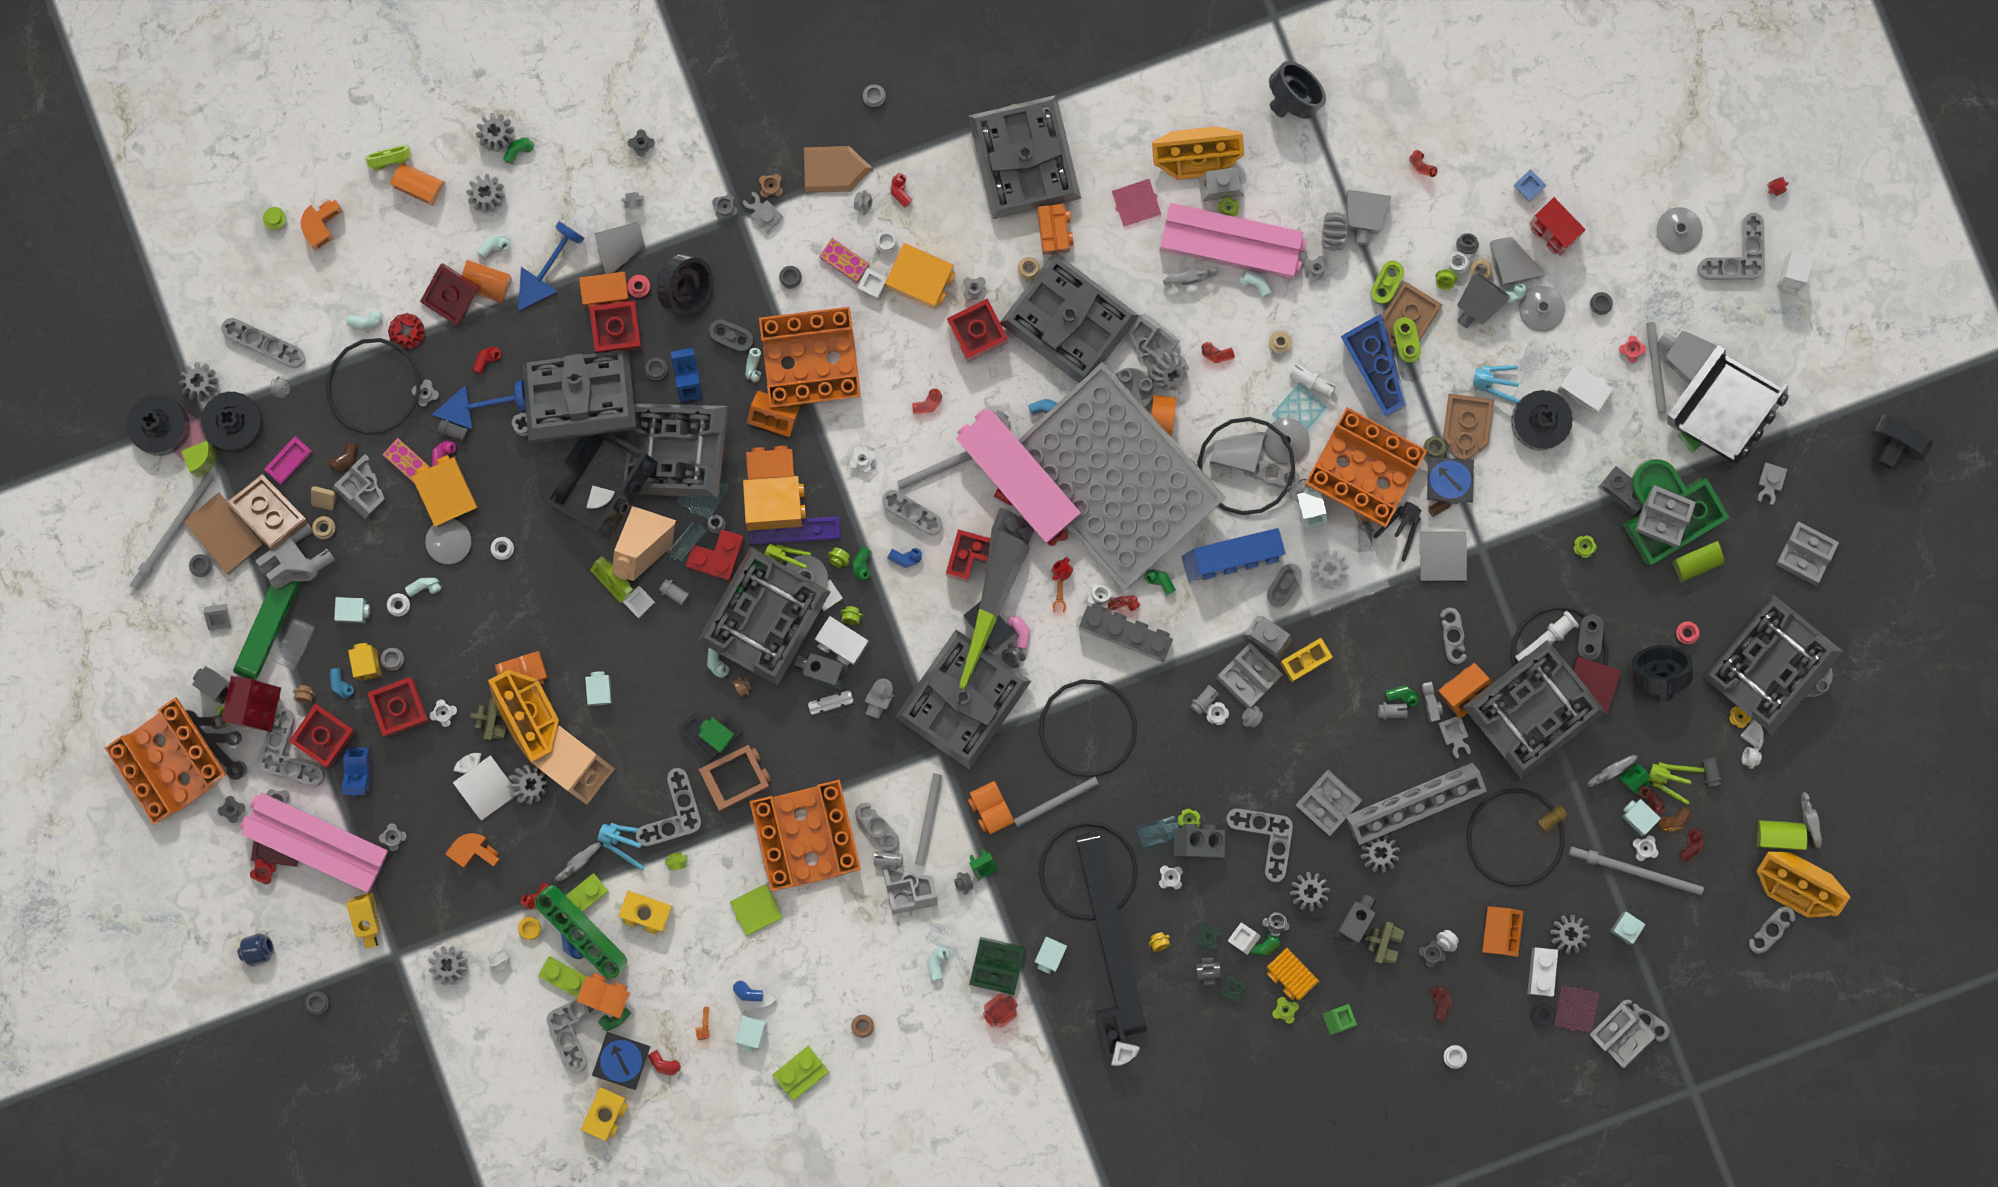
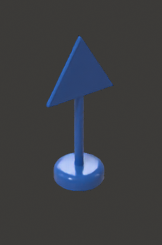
[518,221,585,311]
[432,380,526,430]

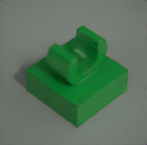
[1619,763,1651,795]
[969,849,998,881]

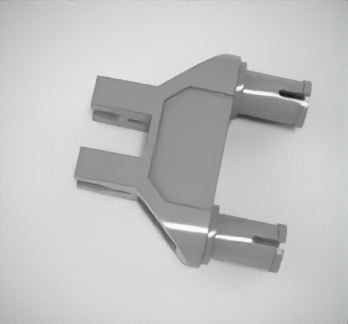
[255,523,335,590]

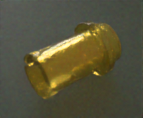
[1538,805,1568,832]

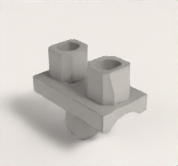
[865,678,894,719]

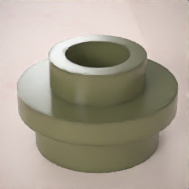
[1423,436,1446,458]

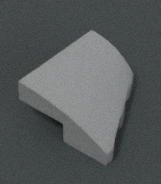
[594,222,645,274]
[1490,237,1544,285]
[1128,313,1181,376]
[1210,432,1265,474]
[332,454,385,519]
[883,867,937,914]

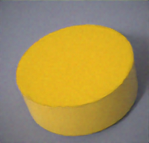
[518,917,542,940]

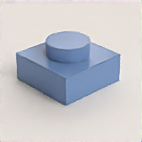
[1514,169,1546,202]

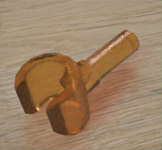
[1052,580,1066,612]
[695,1007,710,1040]

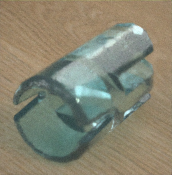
[1136,816,1179,848]

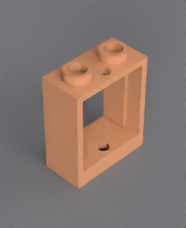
[699,745,771,812]

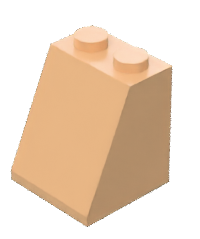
[612,506,676,581]
[531,726,615,805]

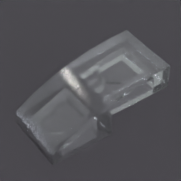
[273,618,316,671]

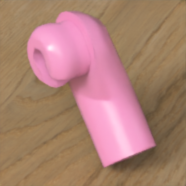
[1007,616,1030,649]

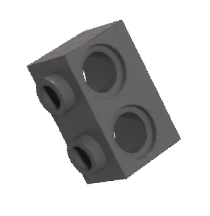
[1598,466,1642,515]
[192,666,230,704]
[1174,824,1225,858]

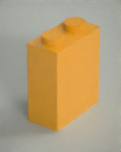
[885,243,956,309]
[412,455,477,526]
[743,476,806,531]

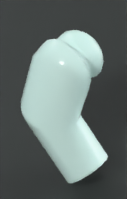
[1501,283,1526,304]
[346,312,382,329]
[707,648,730,678]

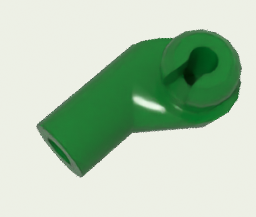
[1385,686,1419,707]
[1248,934,1280,956]

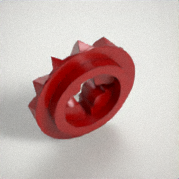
[388,313,425,350]

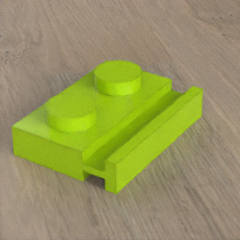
[772,1046,829,1101]

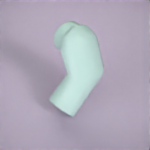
[477,236,510,259]
[1240,270,1272,297]
[745,348,762,383]
[405,578,441,597]
[927,947,949,981]

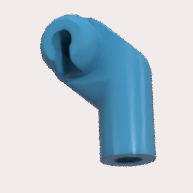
[1028,399,1057,415]
[329,668,354,699]

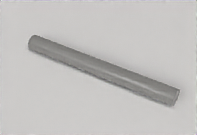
[1646,322,1667,413]
[897,451,972,490]
[915,773,942,865]
[1014,777,1099,827]

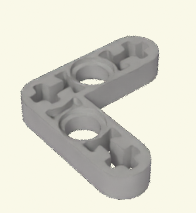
[1697,213,1765,280]
[259,708,325,786]
[636,768,701,847]
[1226,809,1293,882]
[547,999,602,1073]

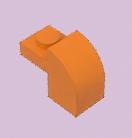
[301,200,343,251]
[1151,395,1176,437]
[445,833,501,869]

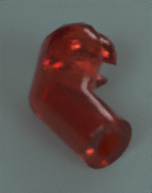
[1409,150,1438,177]
[1201,342,1235,363]
[912,388,942,414]
[1108,595,1140,611]
[1640,786,1665,815]
[1679,828,1704,862]
[1431,986,1452,1021]

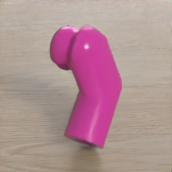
[432,440,456,466]

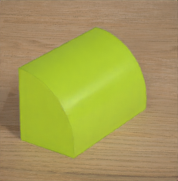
[181,441,216,478]
[1672,541,1724,583]
[1757,820,1807,851]

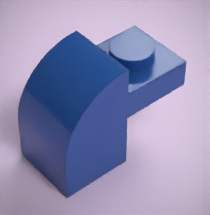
[671,348,703,402]
[341,747,370,796]

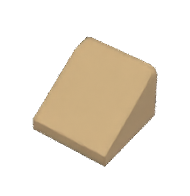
[311,486,337,511]

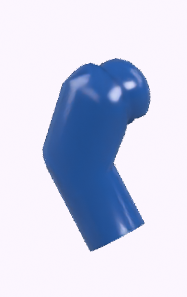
[887,548,922,568]
[561,934,584,959]
[733,980,763,1002]

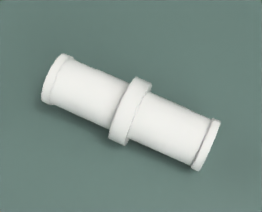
[1289,364,1337,398]

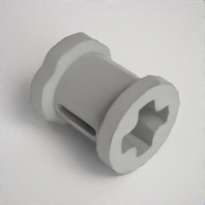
[512,413,528,436]

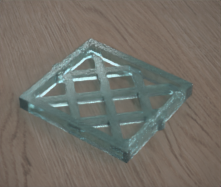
[1272,383,1327,430]

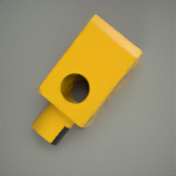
[346,892,381,949]

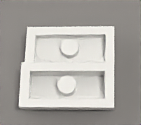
[453,755,514,821]

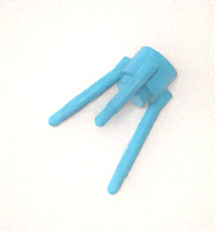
[1473,365,1519,403]
[597,823,646,870]

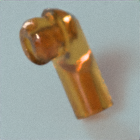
[1659,807,1692,832]

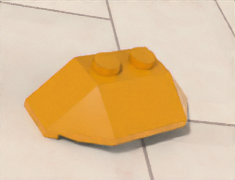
[1152,126,1244,180]
[487,670,559,762]
[1757,852,1850,918]

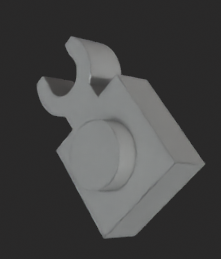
[743,192,783,233]
[1757,462,1787,506]
[1422,682,1443,723]
[1438,716,1471,759]

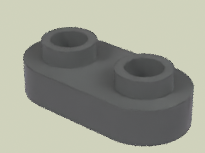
[709,319,753,352]
[1267,564,1302,607]
[1578,614,1604,660]

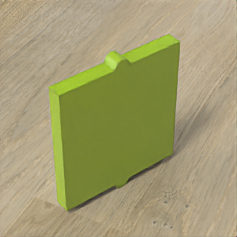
[730,884,783,936]

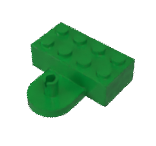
[1623,459,1729,565]

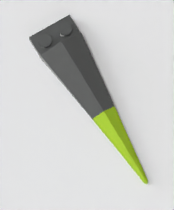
[959,508,1034,689]

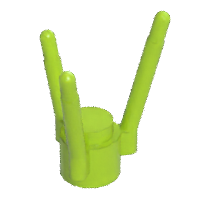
[764,544,811,569]
[1648,762,1705,805]

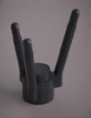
[1374,502,1422,562]

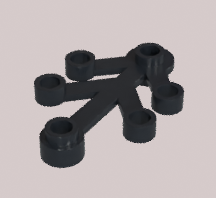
[186,710,247,780]

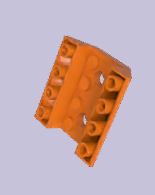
[759,307,861,408]
[1305,407,1427,528]
[104,697,226,825]
[750,779,861,891]

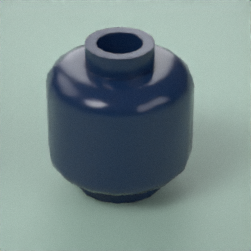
[237,933,274,967]

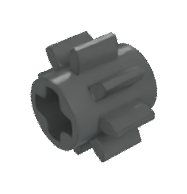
[1196,957,1221,986]

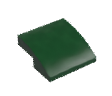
[969,937,1025,995]

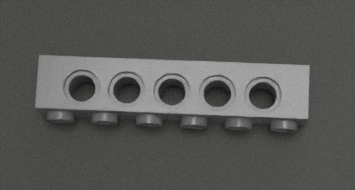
[1346,763,1487,845]

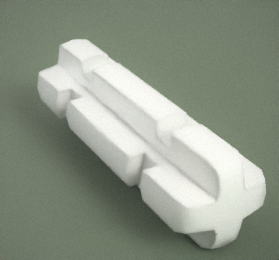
[808,691,853,715]

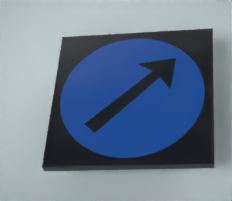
[1427,457,1474,504]
[592,1032,651,1090]

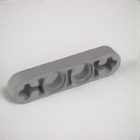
[221,318,305,368]

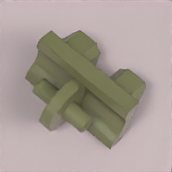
[470,698,506,740]
[1364,922,1404,964]

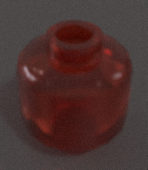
[983,994,1018,1028]

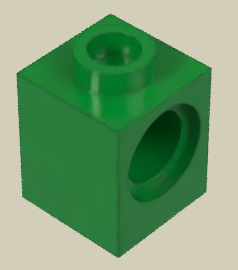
[698,717,735,754]

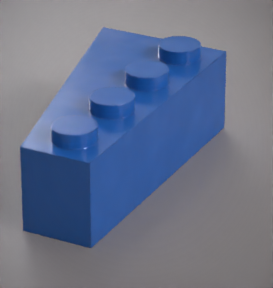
[1340,314,1407,417]
[1181,528,1286,583]

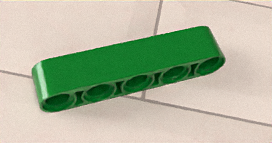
[233,581,300,680]
[534,885,627,979]

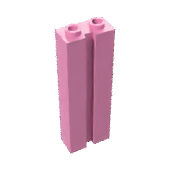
[1159,203,1307,280]
[956,408,1081,543]
[240,792,389,893]

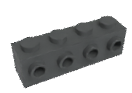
[1079,603,1173,663]

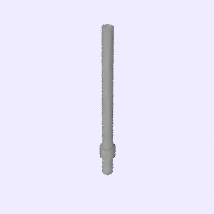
[129,472,215,591]
[1568,846,1704,896]

